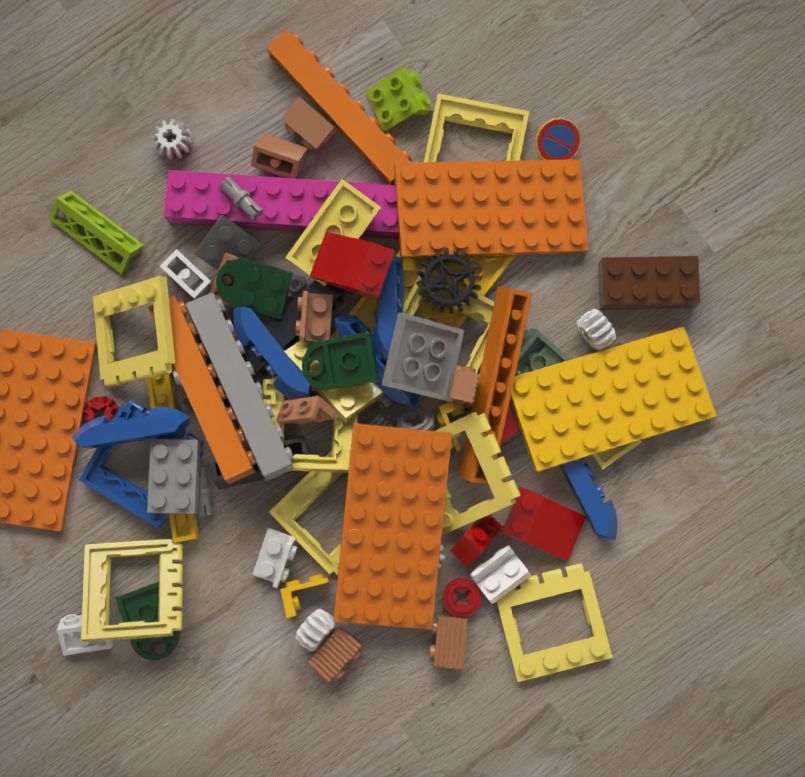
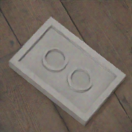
[147,439,201,514]

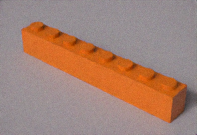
[266,30,412,185]
[458,286,533,485]
[148,296,257,484]

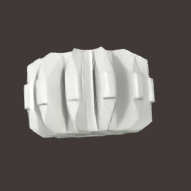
[151,119,192,160]
[577,309,616,351]
[295,609,337,652]

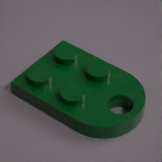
[216,258,294,319]
[302,332,379,390]
[116,581,180,660]

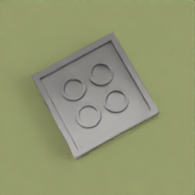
[382,313,464,401]

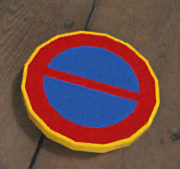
[535,117,581,160]

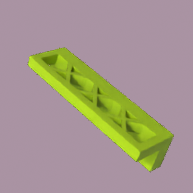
[49,191,144,274]

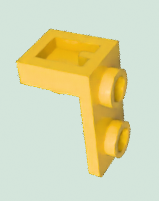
[436,403,467,453]
[280,574,331,618]

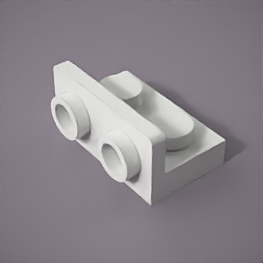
[253,528,297,588]
[470,545,531,605]
[57,614,113,656]

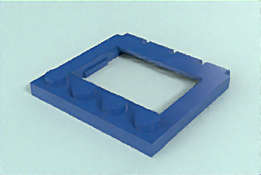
[79,399,204,528]

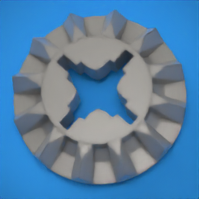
[396,408,435,430]

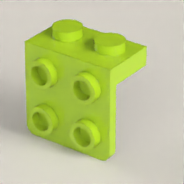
[367,67,433,131]

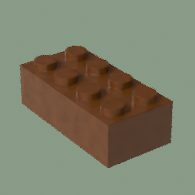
[598,256,700,310]

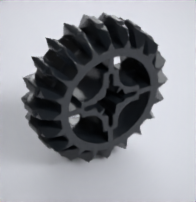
[416,248,482,314]

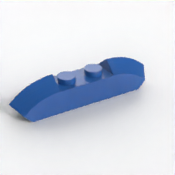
[373,255,404,363]
[233,307,312,400]
[334,315,421,410]
[72,407,190,449]
[559,457,617,540]

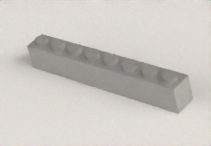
[186,292,295,482]

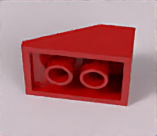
[309,231,395,301]
[501,487,586,561]

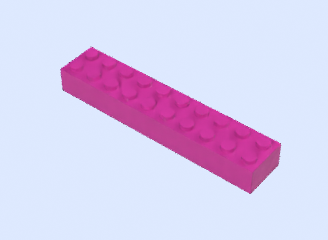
[164,170,399,239]

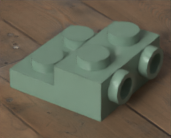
[515,328,571,376]

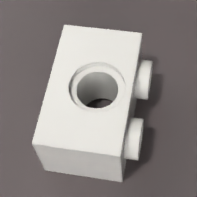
[160,249,213,300]

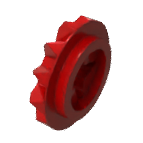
[82,396,119,424]
[442,578,481,617]

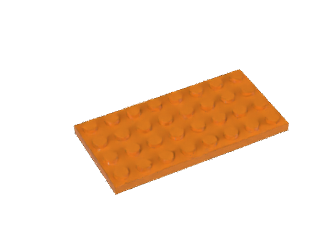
[394,159,589,259]
[0,329,97,532]
[333,423,452,630]

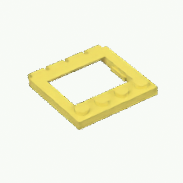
[424,94,530,162]
[404,269,495,379]
[93,276,175,389]
[262,375,358,473]
[436,412,521,535]
[269,451,343,575]
[81,539,183,642]
[496,563,613,682]

